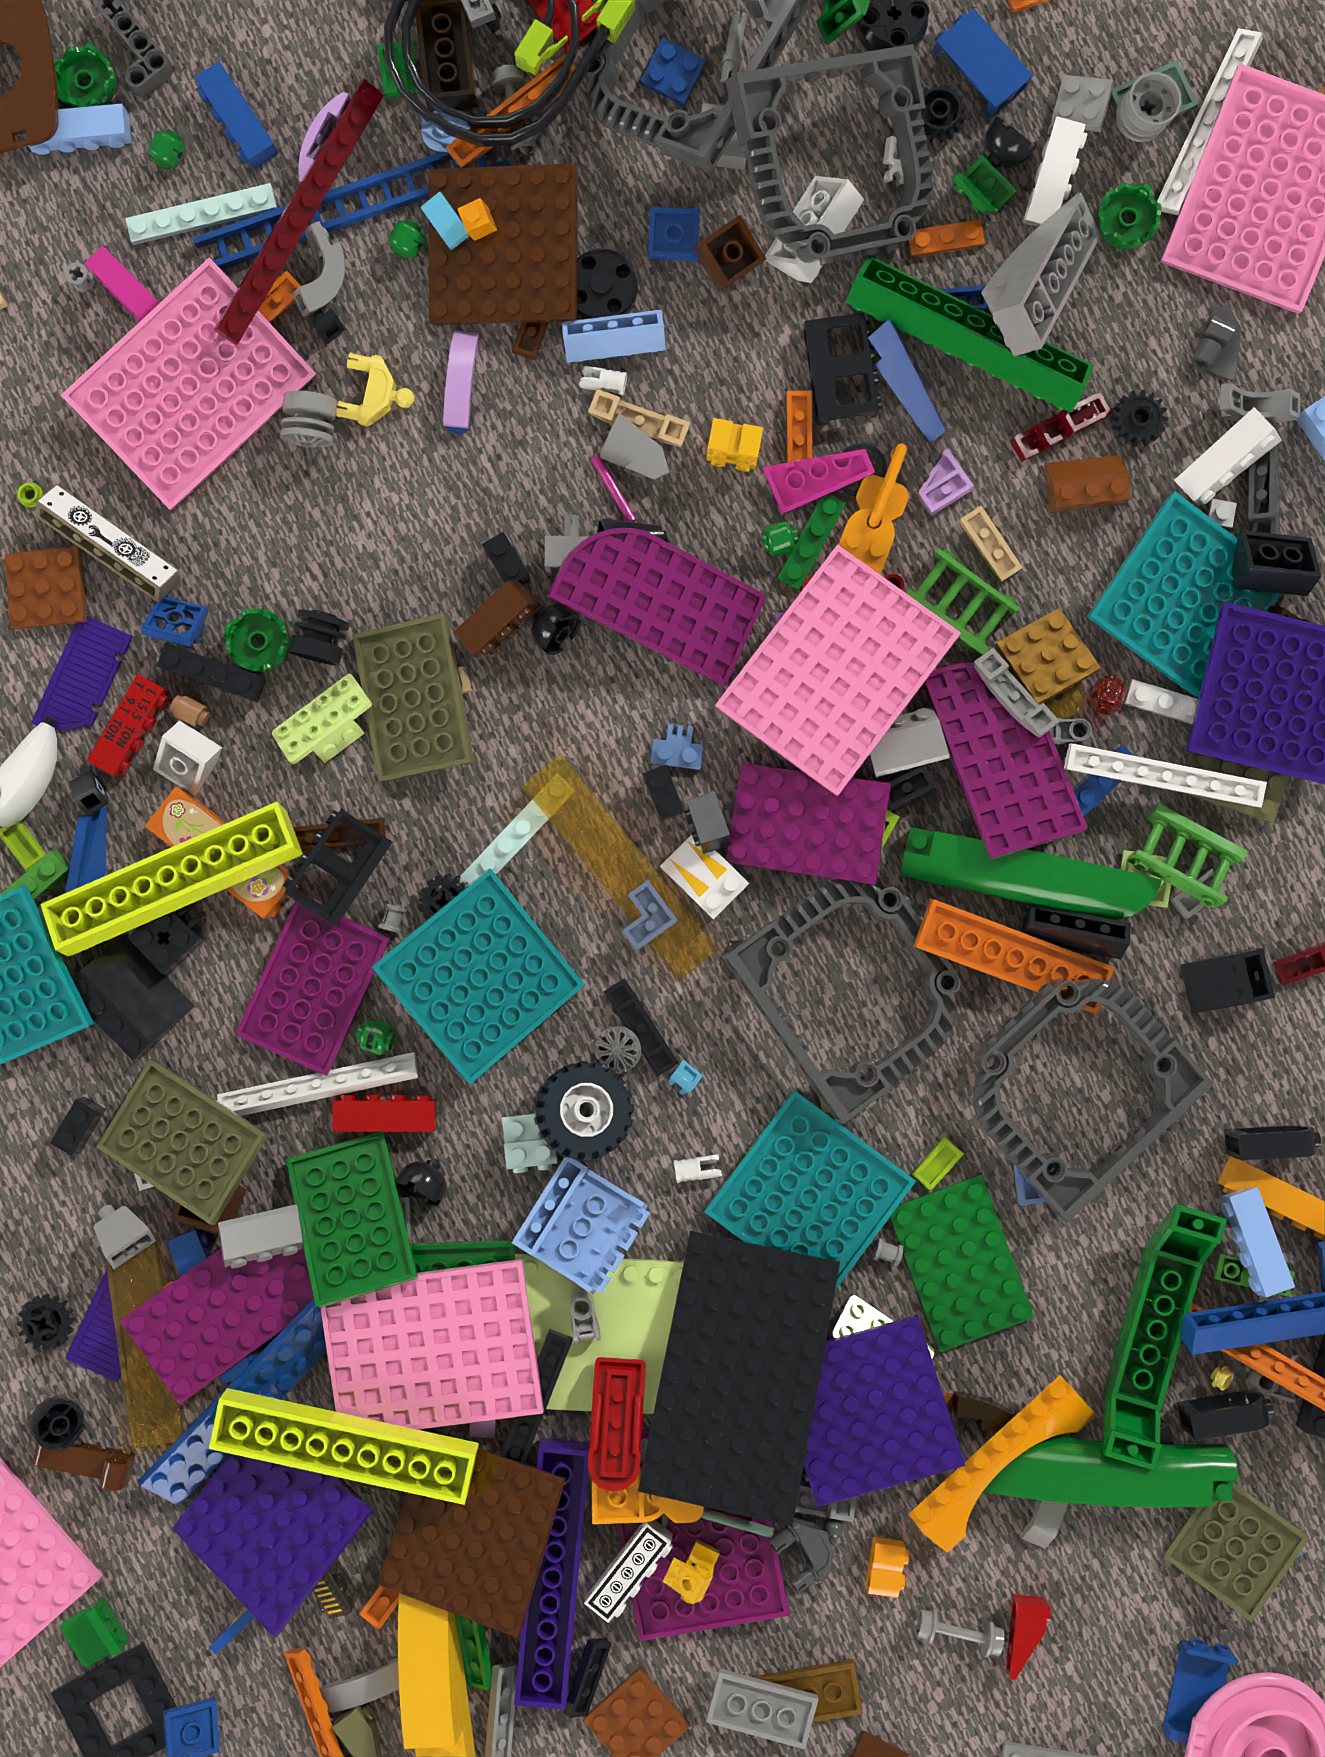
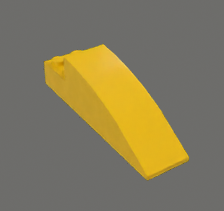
[398,1593,476,1757]

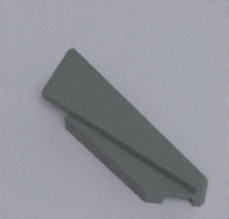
[1248,425,1280,534]

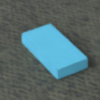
[420,192,469,250]

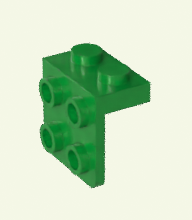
[952,154,1017,215]
[60,1597,130,1667]

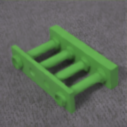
[906,548,1020,658]
[1127,803,1248,908]

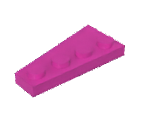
[763,449,875,514]

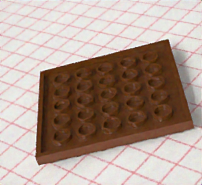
[428,163,578,325]
[378,1431,566,1638]

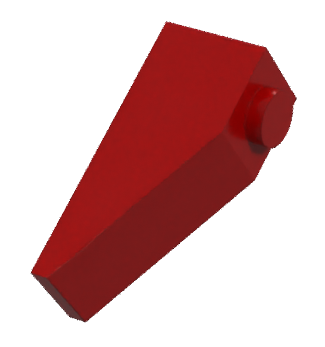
[1006,1594,1051,1680]

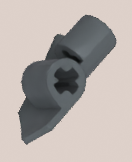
[1191,305,1241,381]

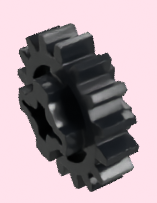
[419,873,469,919]
[17,1293,76,1351]

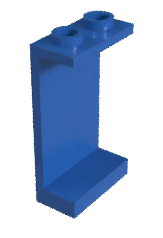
[933,9,1033,118]
[1163,1638,1238,1744]

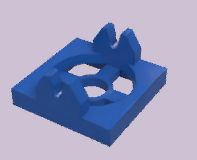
[141,596,208,647]

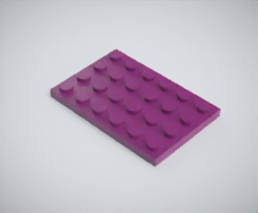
[726,763,891,885]
[235,901,391,1076]

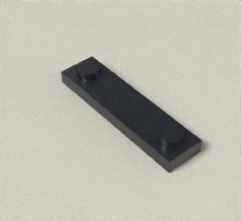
[603,978,679,1077]

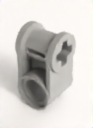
[1049,718,1092,745]
[570,1291,601,1344]
[1248,1368,1296,1403]

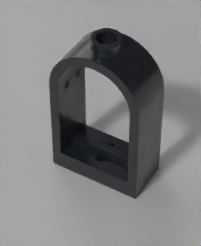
[1224,1126,1321,1161]
[1177,1391,1274,1441]

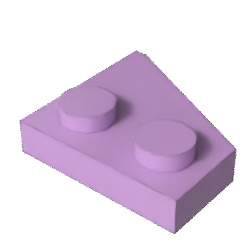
[918,448,974,516]

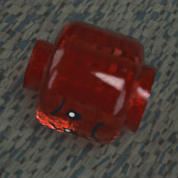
[1090,676,1127,715]

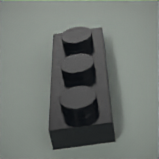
[563,1638,612,1718]

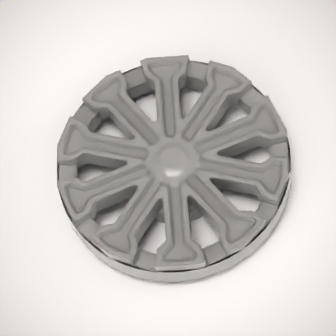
[595,1026,641,1074]

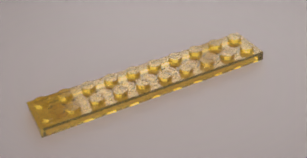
[521,753,719,980]

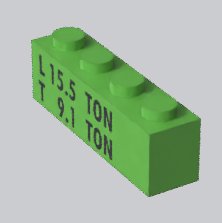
[0,851,70,906]

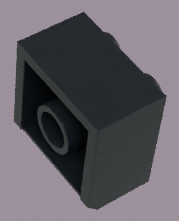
[128,902,207,974]

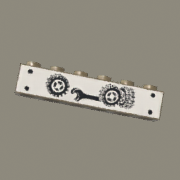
[36,484,179,603]

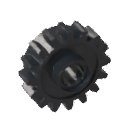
[920,84,966,143]
[1111,390,1168,447]

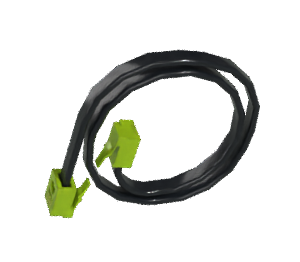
[384,0,635,147]

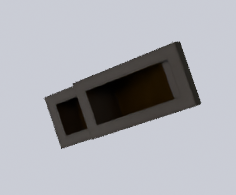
[953,1391,1017,1432]

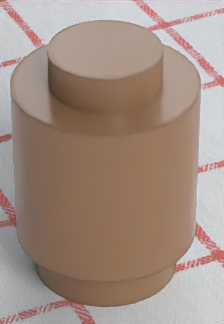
[169,695,210,729]

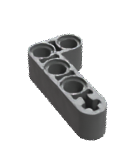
[97,0,173,97]

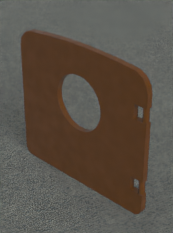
[0,0,59,153]

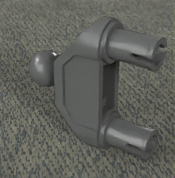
[768,1518,844,1595]

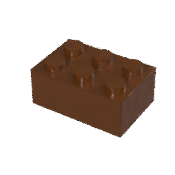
[454,580,541,655]

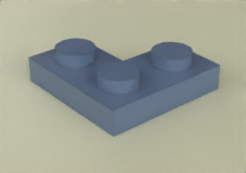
[622,880,678,950]

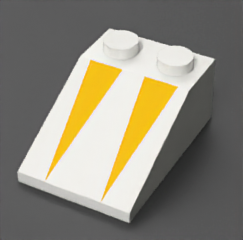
[660,835,749,919]

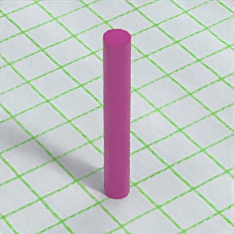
[591,455,636,522]

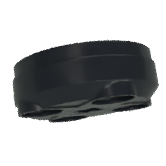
[855,0,930,52]
[577,248,638,320]

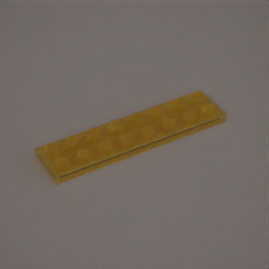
[105,1237,184,1449]

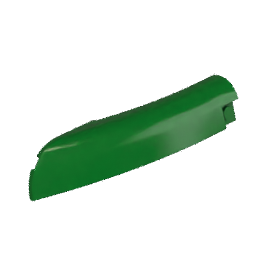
[901,827,1162,920]
[983,1435,1238,1507]

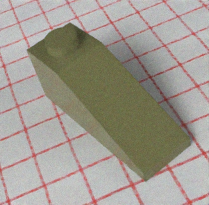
[332,1704,382,1757]

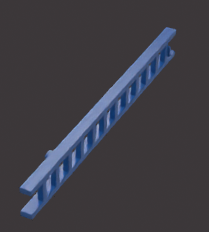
[192,152,509,270]

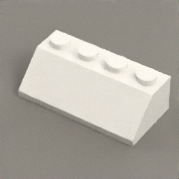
[765,176,864,283]

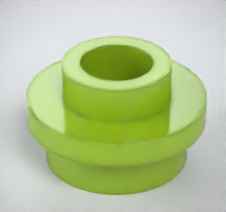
[17,482,44,508]

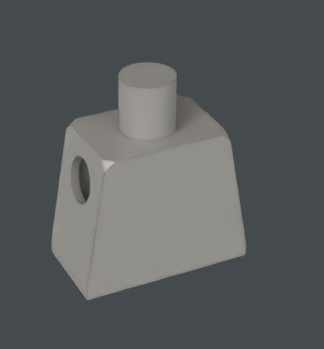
[94,1205,156,1269]

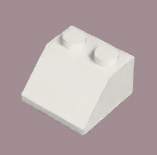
[153,721,222,796]

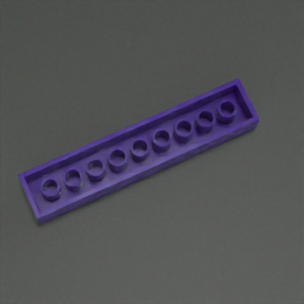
[514,1438,589,1710]

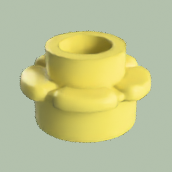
[1210,1366,1234,1390]

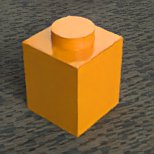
[458,198,497,241]

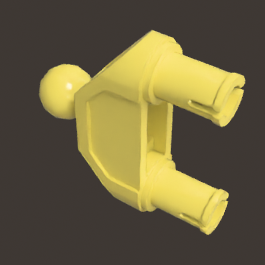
[336,352,414,427]

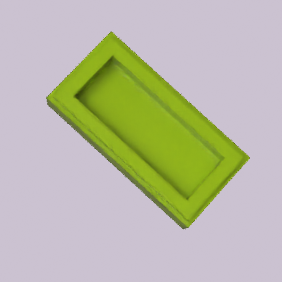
[0,821,46,872]
[911,1136,964,1191]

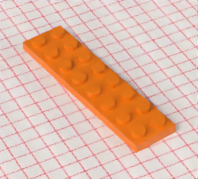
[913,899,1115,1015]

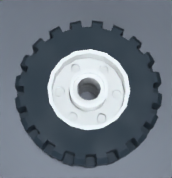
[534,1061,634,1161]

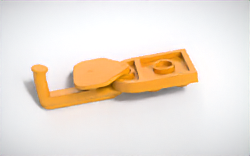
[838,443,909,575]
[592,1467,704,1524]

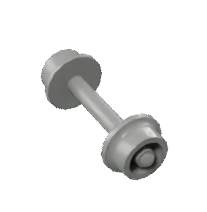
[492,65,538,157]
[914,1608,1005,1658]

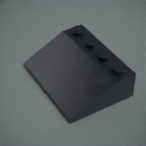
[72,934,195,1061]

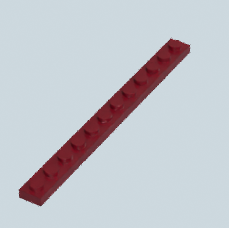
[214,79,384,345]

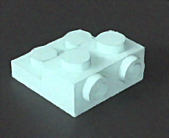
[502,1113,558,1173]

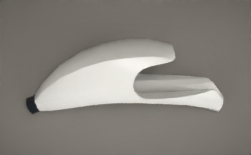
[0,717,58,828]

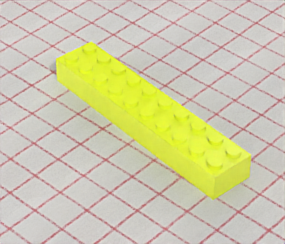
[40,802,303,957]
[209,1388,479,1505]

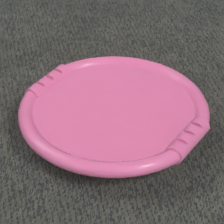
[1184,1672,1325,1757]

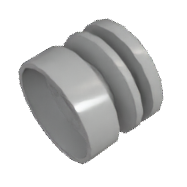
[1116,72,1181,142]
[280,390,337,448]

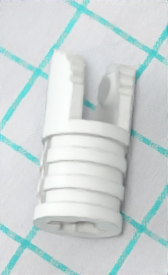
[579,366,627,395]
[674,1154,722,1183]

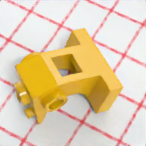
[663,1539,720,1604]

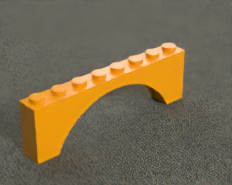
[909,1375,1097,1553]

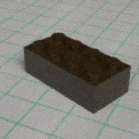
[415,0,478,112]

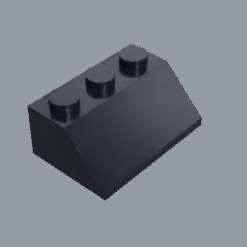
[1232,530,1322,596]

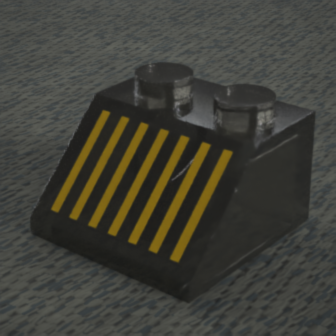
[313,1558,359,1619]

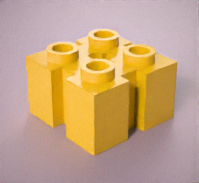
[706,418,763,472]

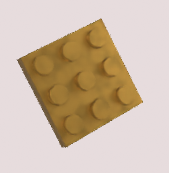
[995,608,1101,705]

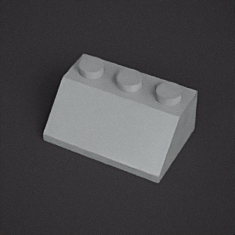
[867,707,950,777]
[218,1204,303,1268]

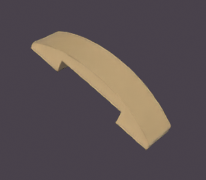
[588,389,690,447]

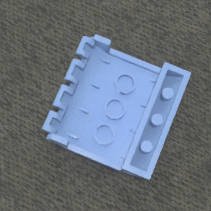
[512,1157,650,1295]

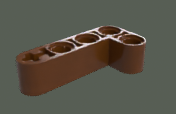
[33,1442,136,1491]

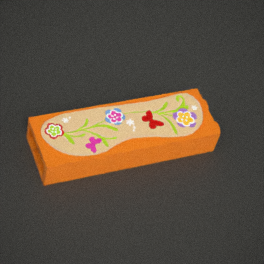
[145,786,299,919]

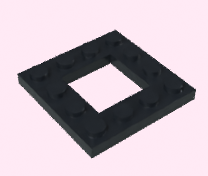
[51,1642,177,1757]

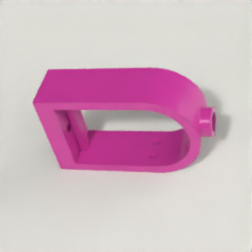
[84,245,159,321]

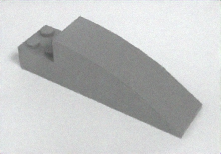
[981,193,1101,356]

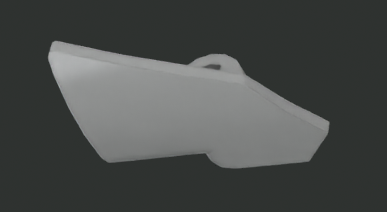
[600,414,669,480]

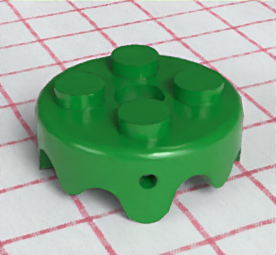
[54,43,117,108]
[1096,182,1162,250]
[225,608,290,673]

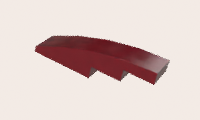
[1010,392,1112,462]
[1274,942,1325,985]

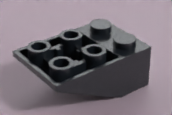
[1180,948,1275,1013]

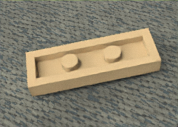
[959,506,1023,583]

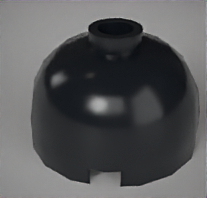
[984,117,1035,167]
[532,604,581,655]
[395,1160,447,1207]
[29,1396,84,1451]

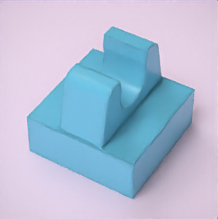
[668,1059,703,1095]

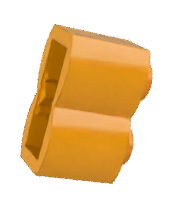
[866,1537,909,1598]

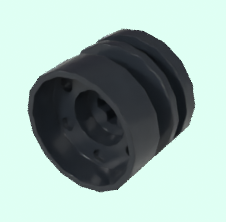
[287,609,350,666]

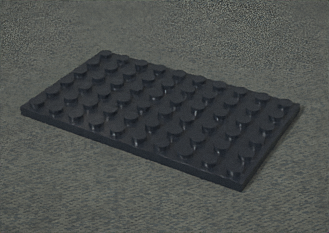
[638,1231,840,1527]

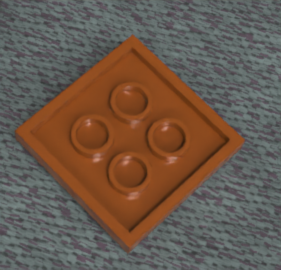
[5,546,87,630]
[583,1666,690,1757]

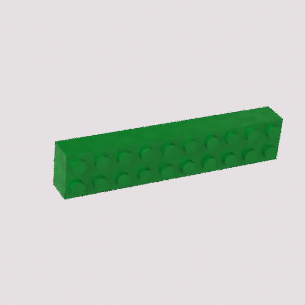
[845,255,1094,413]

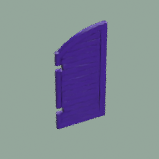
[31,616,133,730]
[65,1256,160,1382]

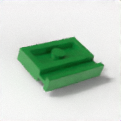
[377,40,419,98]

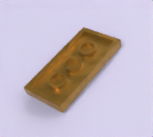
[754,1659,863,1722]

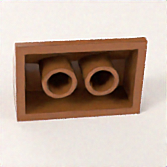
[1044,455,1131,513]

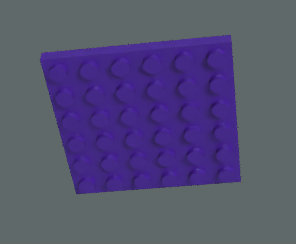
[1186,602,1325,785]
[804,1314,966,1507]
[172,1454,374,1637]

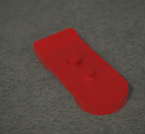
[588,1357,646,1492]

